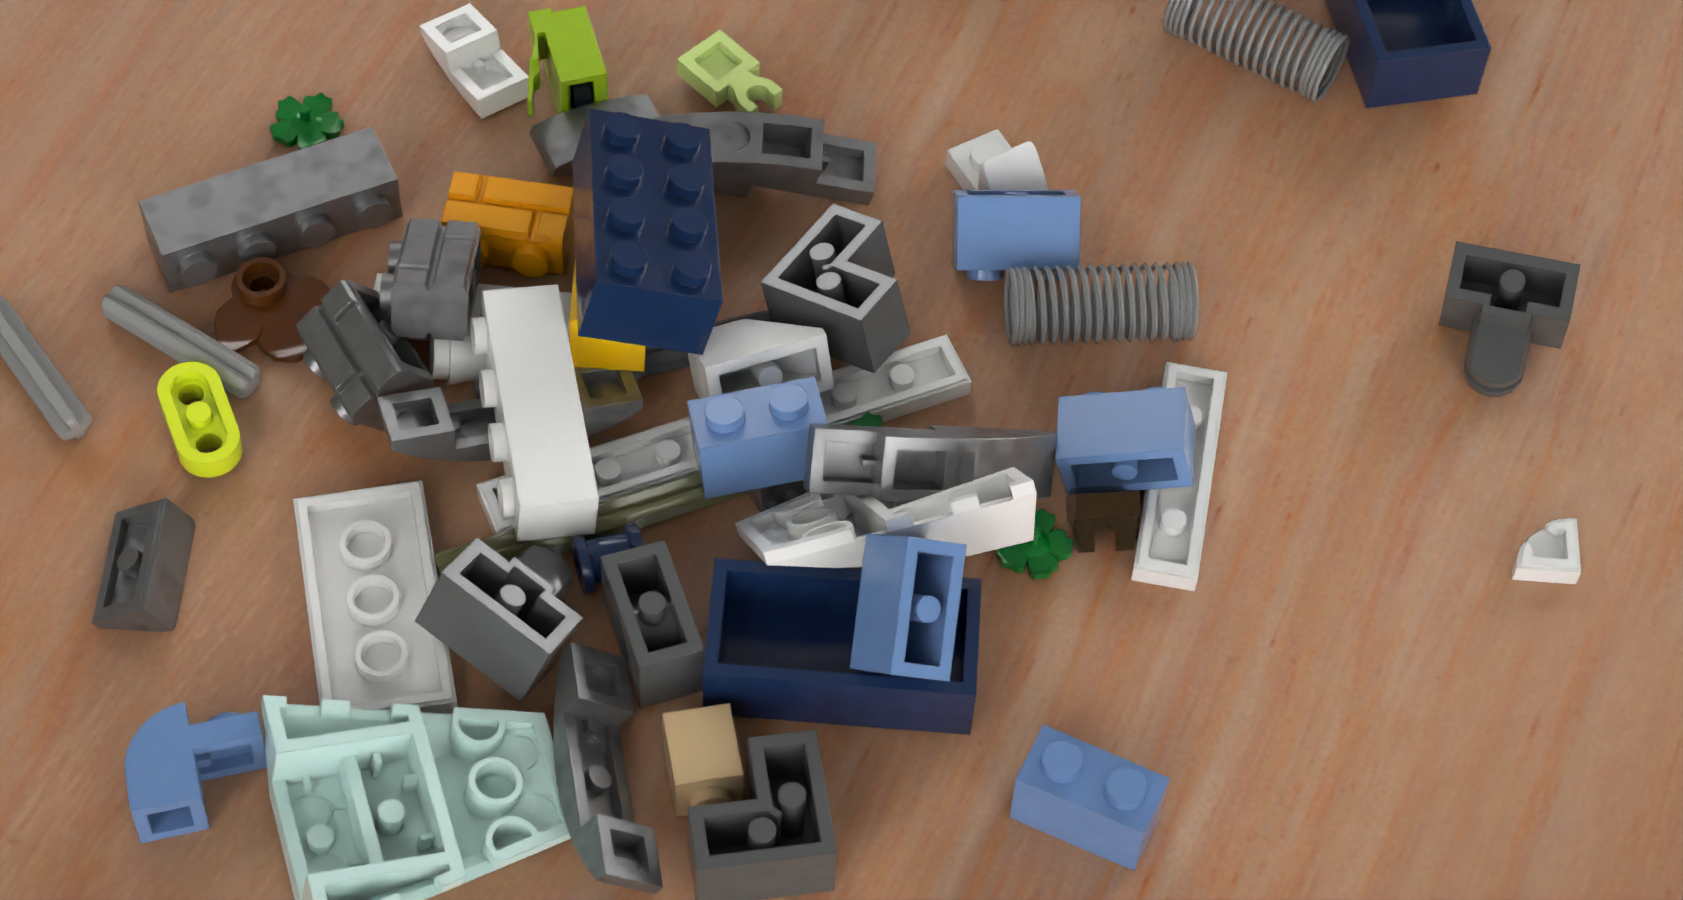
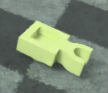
[677,30,783,112]

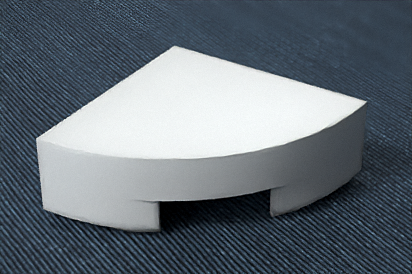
[1512,518,1581,584]

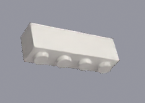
[470,284,599,542]

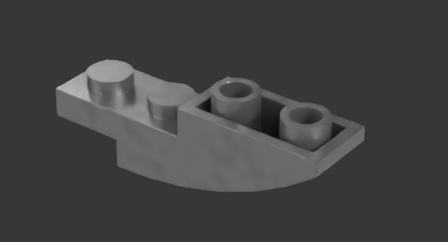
[650,111,876,205]
[803,423,1057,503]

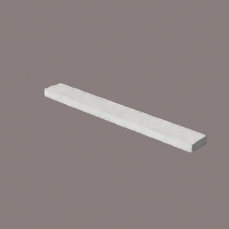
[476,334,972,535]

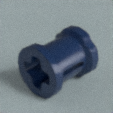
[571,523,644,594]

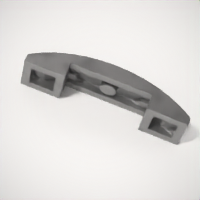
[377,367,643,461]
[553,642,663,894]

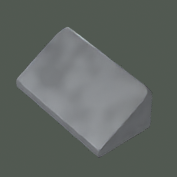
[92,498,195,632]

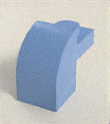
[124,702,267,843]

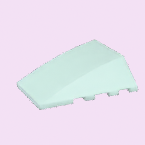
[261,695,571,900]

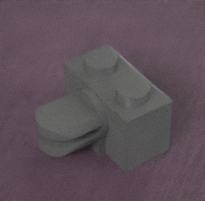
[1439,241,1580,397]
[415,538,583,702]

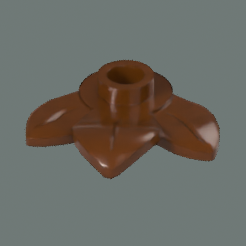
[214,257,330,363]

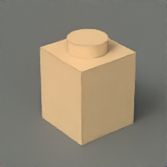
[662,703,744,817]

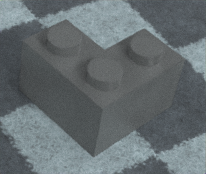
[761,203,910,373]
[688,729,837,900]

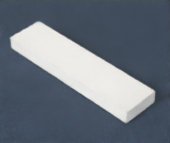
[1131,362,1228,592]

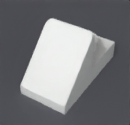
[945,129,1049,190]

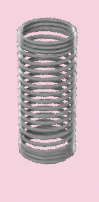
[1162,0,1349,103]
[1004,261,1199,346]

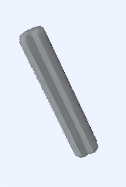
[101,285,262,398]
[0,296,92,441]

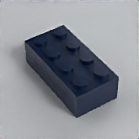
[1325,0,1491,108]
[572,108,723,355]
[703,558,982,735]

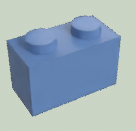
[952,190,1081,281]
[687,376,828,499]
[1055,387,1195,496]
[849,533,967,682]
[1009,724,1170,871]

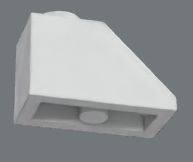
[688,319,835,398]

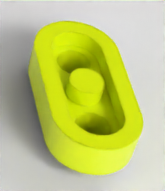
[157,361,243,478]

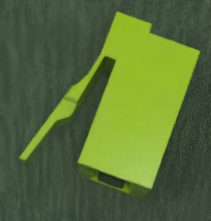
[527,6,608,117]

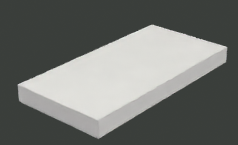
[293,480,458,714]

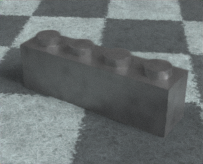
[138,127,402,293]

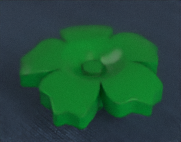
[270,93,344,150]
[996,508,1074,580]

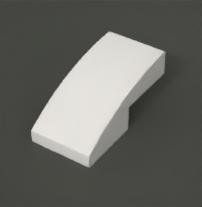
[419,3,529,119]

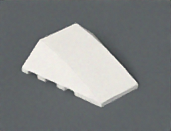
[735,467,1037,568]

